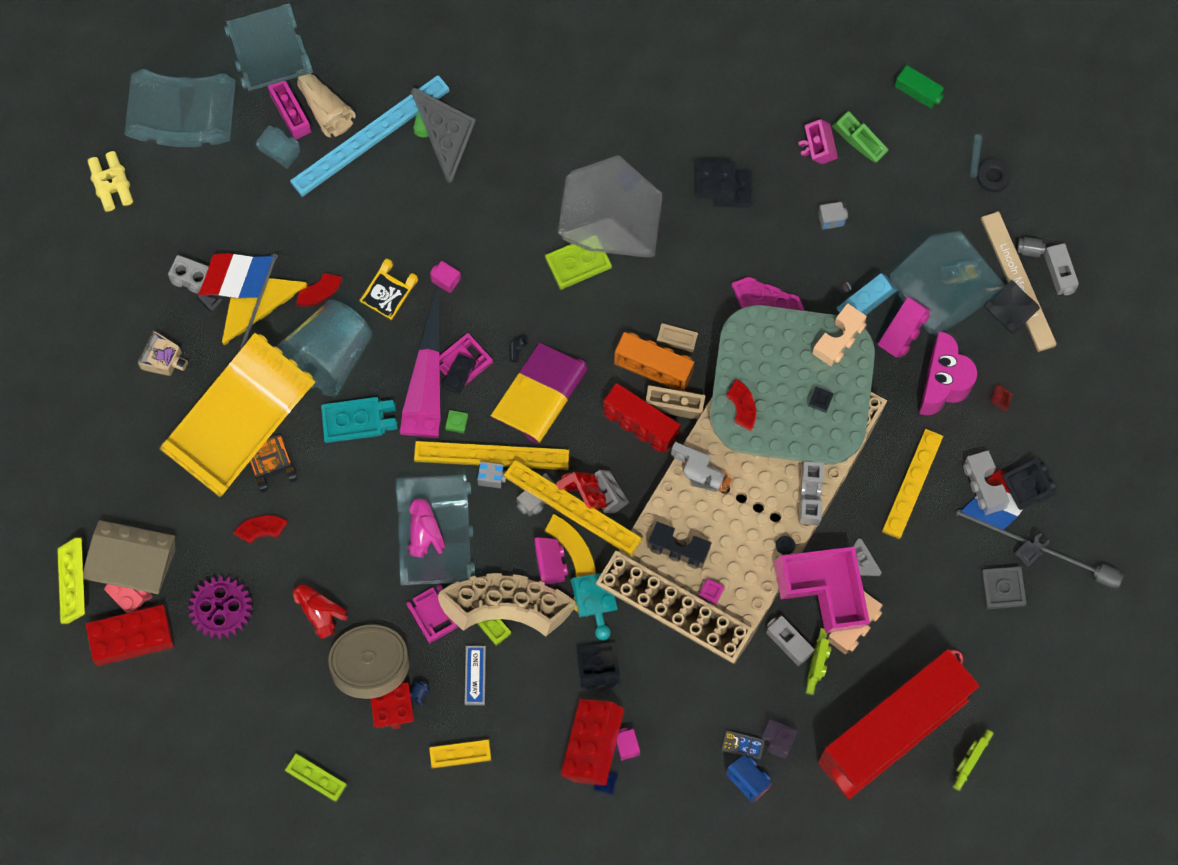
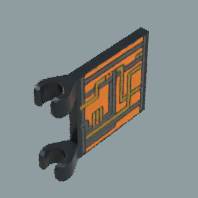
[250,433,297,493]

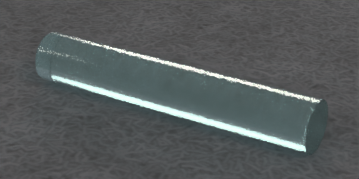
[970,135,982,177]

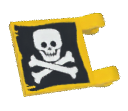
[360,259,418,320]

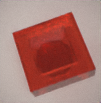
[991,385,1013,411]

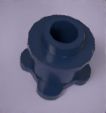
[410,680,430,706]

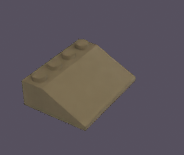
[83,520,175,594]

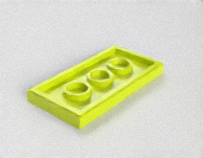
[58,538,85,624]

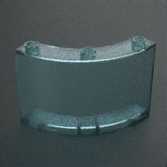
[224,3,313,91]
[125,69,236,147]
[396,475,475,585]

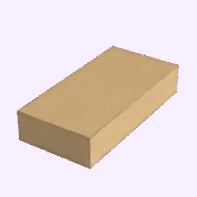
[657,323,698,352]

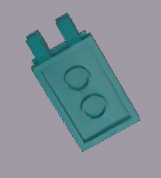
[321,397,398,443]

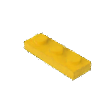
[429,740,491,768]

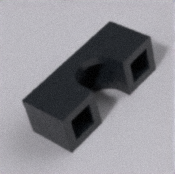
[647,521,712,569]

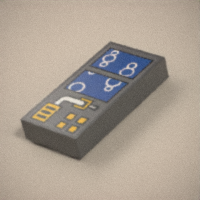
[721,731,765,760]

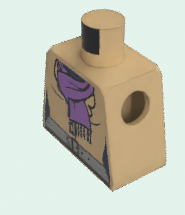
[138,332,188,376]

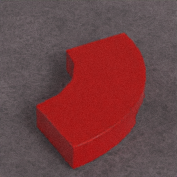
[296,273,343,307]
[726,379,757,431]
[233,515,288,544]

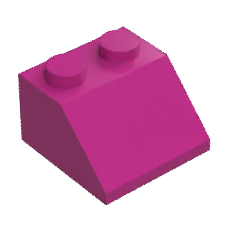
[535,538,568,585]

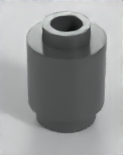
[1017,237,1046,258]

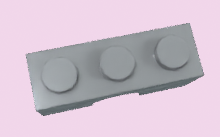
[963,450,1010,515]
[799,461,824,526]

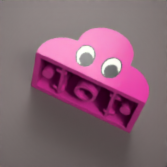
[919,331,977,415]

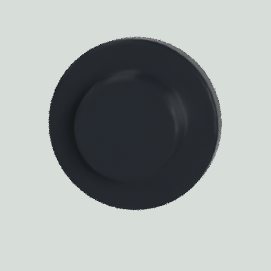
[775,536,795,555]

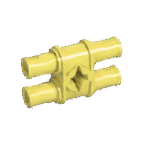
[88,151,133,212]

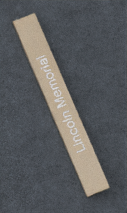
[981,212,1056,352]

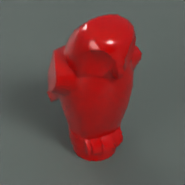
[293,584,347,639]

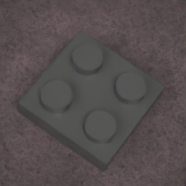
[982,567,1026,609]

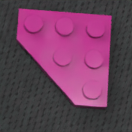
[731,277,805,311]

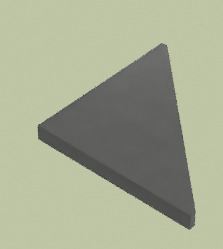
[411,88,476,183]

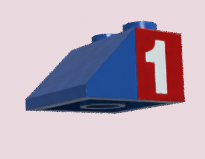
[726,755,772,803]

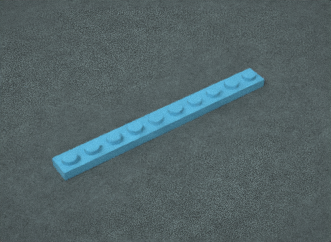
[290,75,449,197]

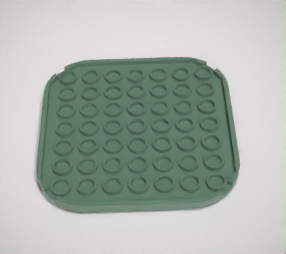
[710,305,875,465]

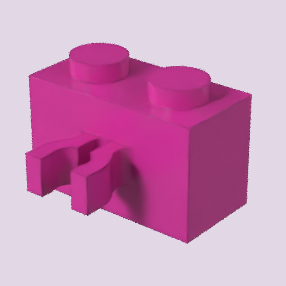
[798,119,838,164]

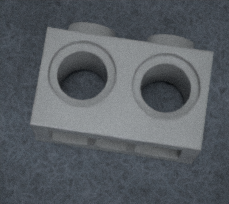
[168,255,209,294]
[594,470,629,513]

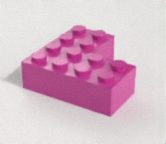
[774,547,870,633]

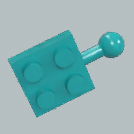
[571,573,618,640]

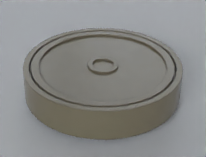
[328,625,409,699]

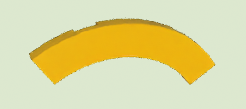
[545,514,596,617]

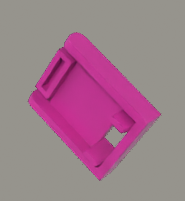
[439,333,493,385]
[406,584,459,644]

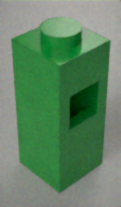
[895,65,944,109]

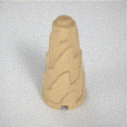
[297,72,356,138]

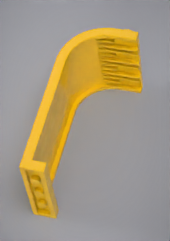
[159,333,315,497]

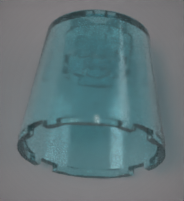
[277,300,372,396]

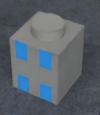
[818,202,848,230]
[478,462,506,488]

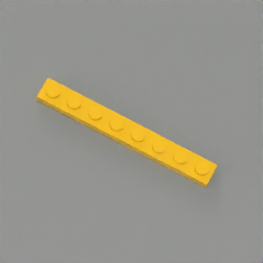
[414,441,569,470]
[504,460,642,556]

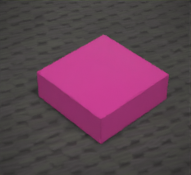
[698,578,725,605]

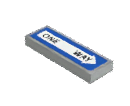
[465,646,486,705]

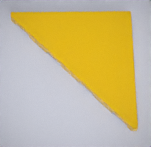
[222,278,307,345]

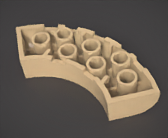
[438,573,576,637]

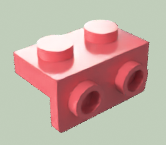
[104,584,152,613]

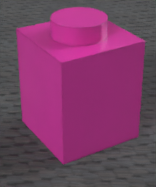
[430,261,461,294]
[616,728,640,761]

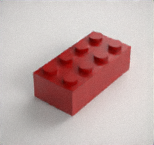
[603,383,680,454]
[85,605,174,666]
[561,699,624,786]

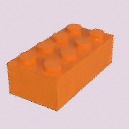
[614,332,694,392]

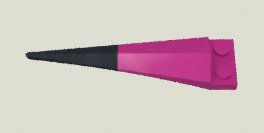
[400,289,441,438]

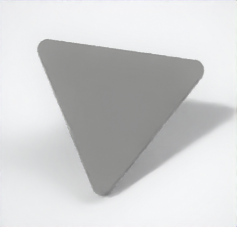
[853,539,881,576]

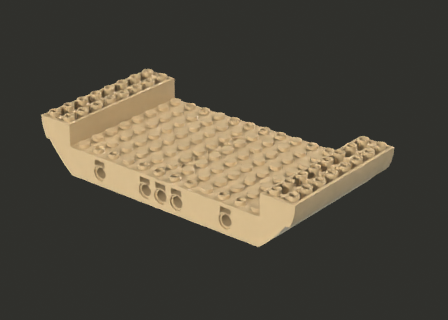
[596,392,887,664]

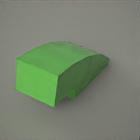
[832,111,888,163]

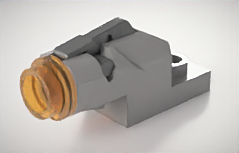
[671,442,732,492]

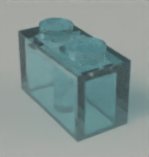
[256,125,301,169]

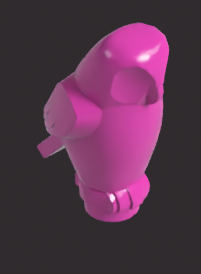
[407,499,446,558]

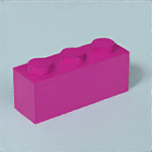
[268,79,311,140]
[878,297,932,357]

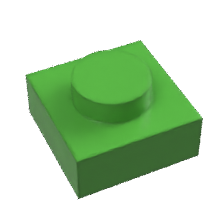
[445,410,468,434]

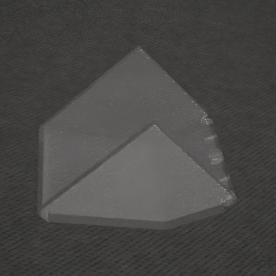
[558,155,662,258]

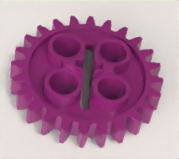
[188,576,253,640]

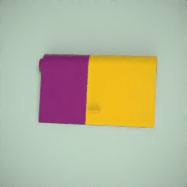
[491,343,588,444]

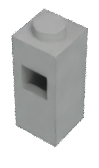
[1044,243,1079,295]
[766,616,814,667]

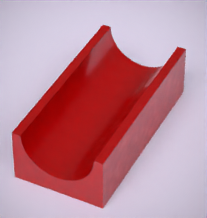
[818,649,980,800]

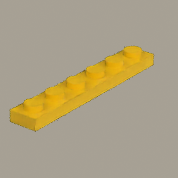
[882,429,943,539]

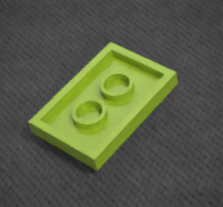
[545,234,612,290]

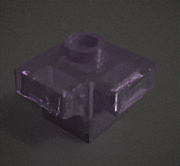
[762,719,797,759]

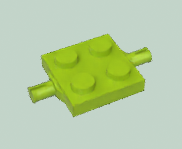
[806,628,831,695]
[953,729,994,791]

